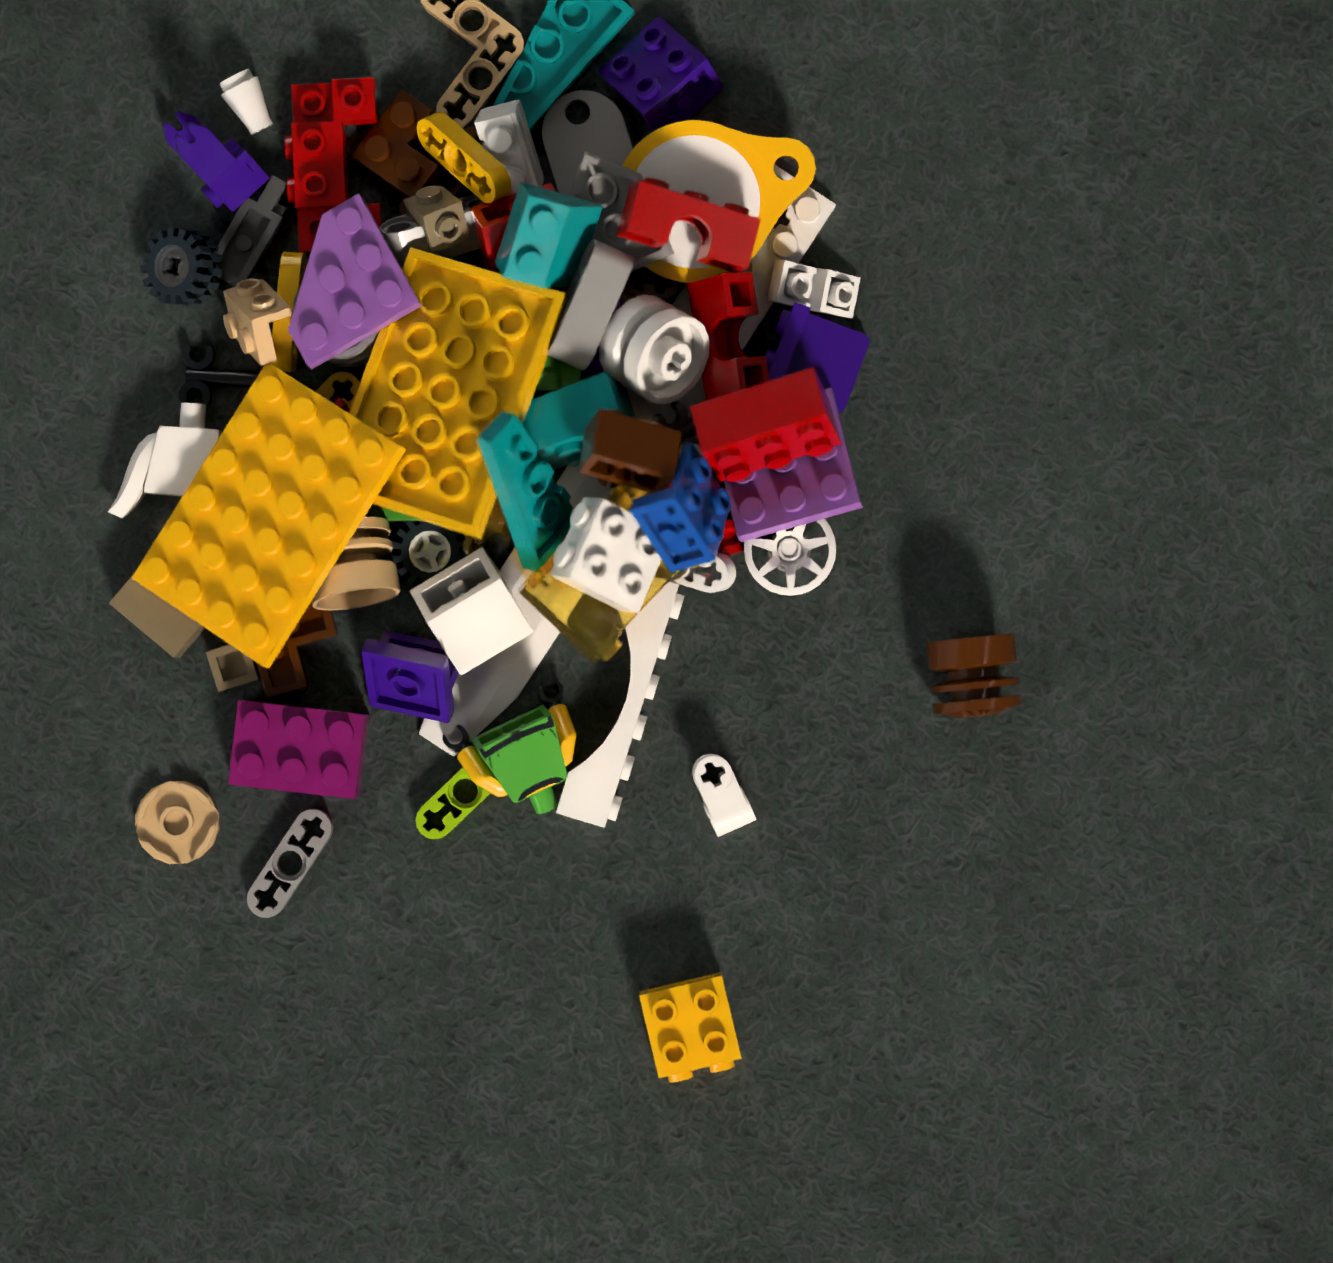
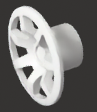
[744,519,836,596]

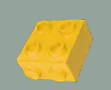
[639,972,742,1083]

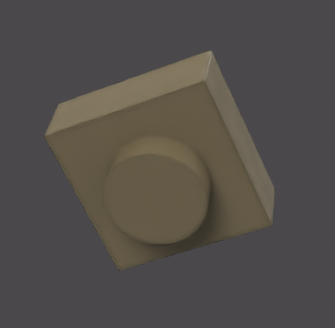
[206,644,261,692]

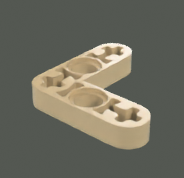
[421,0,525,129]

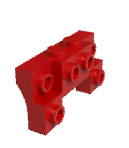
[285,77,382,255]

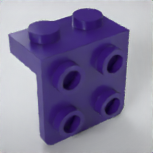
[766,302,869,413]

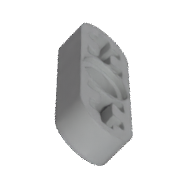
[247,809,333,918]

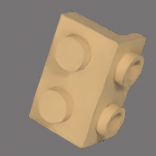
[223,278,291,366]

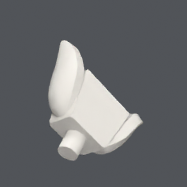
[108,403,223,518]

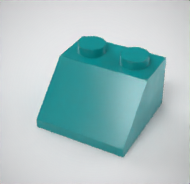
[495,182,603,288]

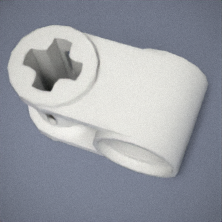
[692,753,756,837]

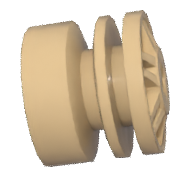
[311,517,401,611]

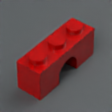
[616,178,761,273]
[687,272,770,401]

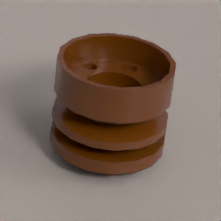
[926,633,1022,718]

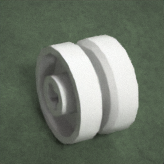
[600,295,709,404]

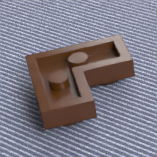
[352,89,443,198]
[257,602,339,698]

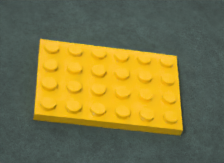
[349,247,568,539]
[131,363,406,668]

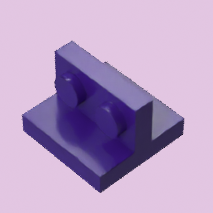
[361,630,459,723]

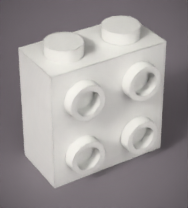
[550,497,661,613]

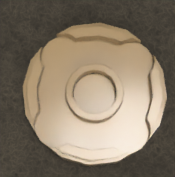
[135,781,219,864]

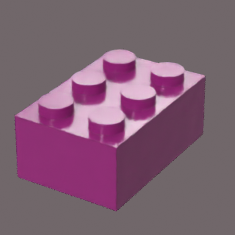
[228,700,369,799]

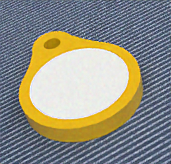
[622,120,816,283]

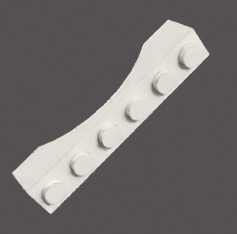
[556,577,684,828]

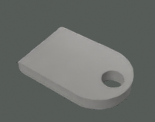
[542,90,633,195]

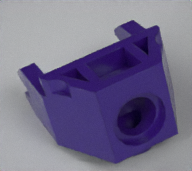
[162,110,270,212]

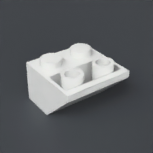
[410,547,534,676]

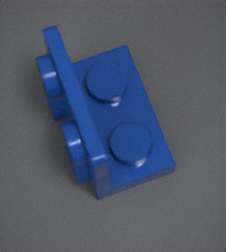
[630,443,731,573]

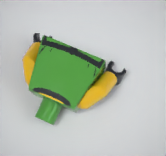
[442,681,576,814]

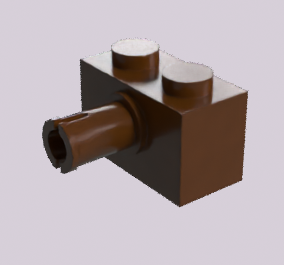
[579,408,681,493]

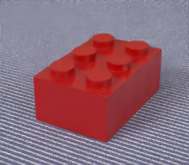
[690,367,842,482]

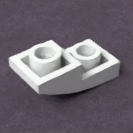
[767,259,861,319]

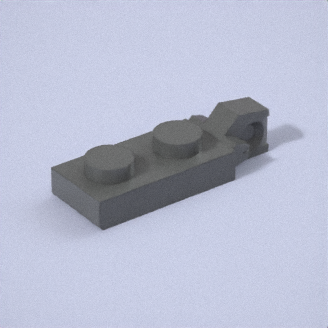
[214,175,288,287]

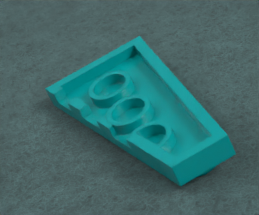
[493,0,635,132]
[476,411,575,572]

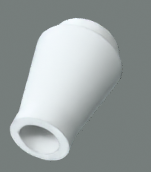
[219,69,273,135]

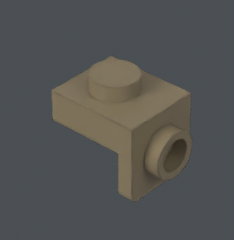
[403,185,470,253]

